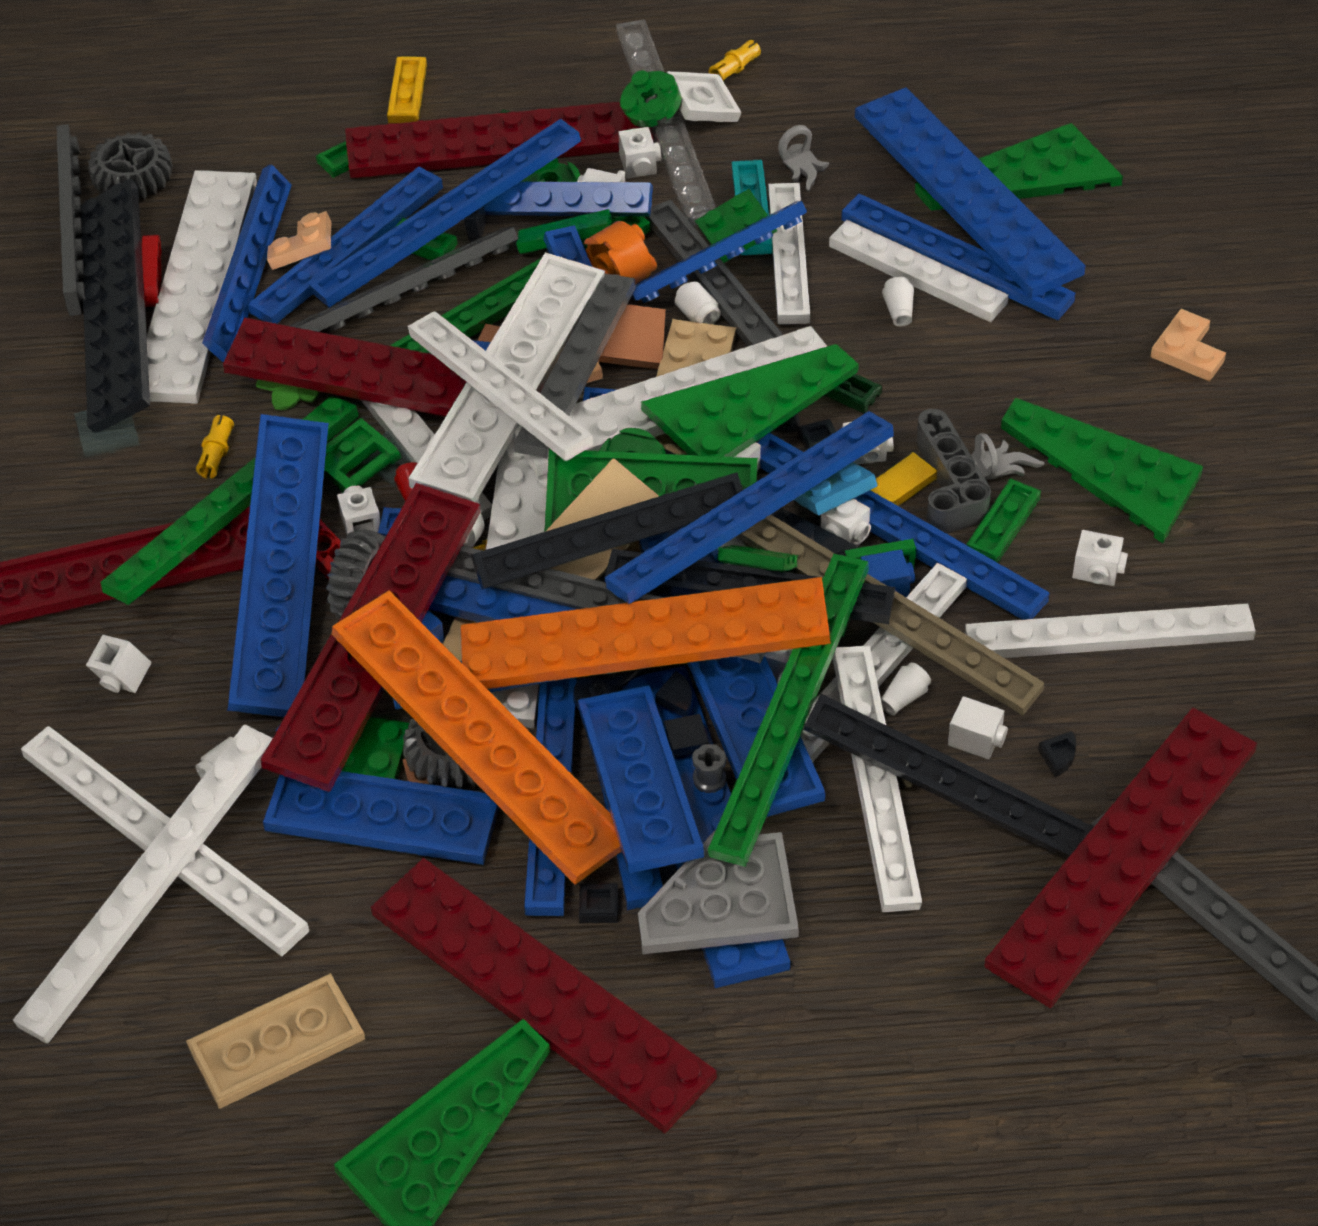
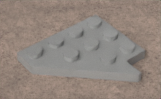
[638,830,799,955]

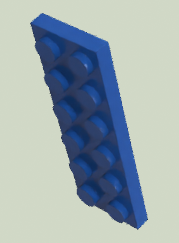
[578,685,704,874]
[263,771,500,865]

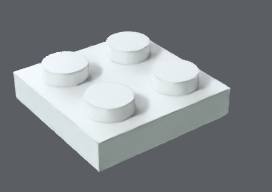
[667,71,742,122]

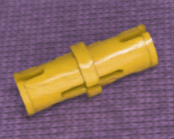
[708,40,761,81]
[196,415,234,478]

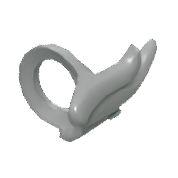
[778,125,829,191]
[971,433,1044,480]

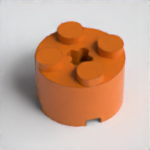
[583,221,657,285]

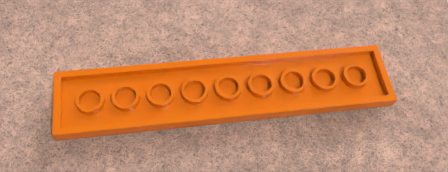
[461,577,831,689]
[332,590,622,885]

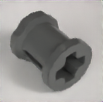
[692,744,726,793]

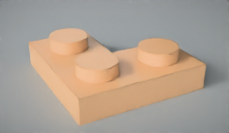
[267,211,331,270]
[1150,309,1226,382]

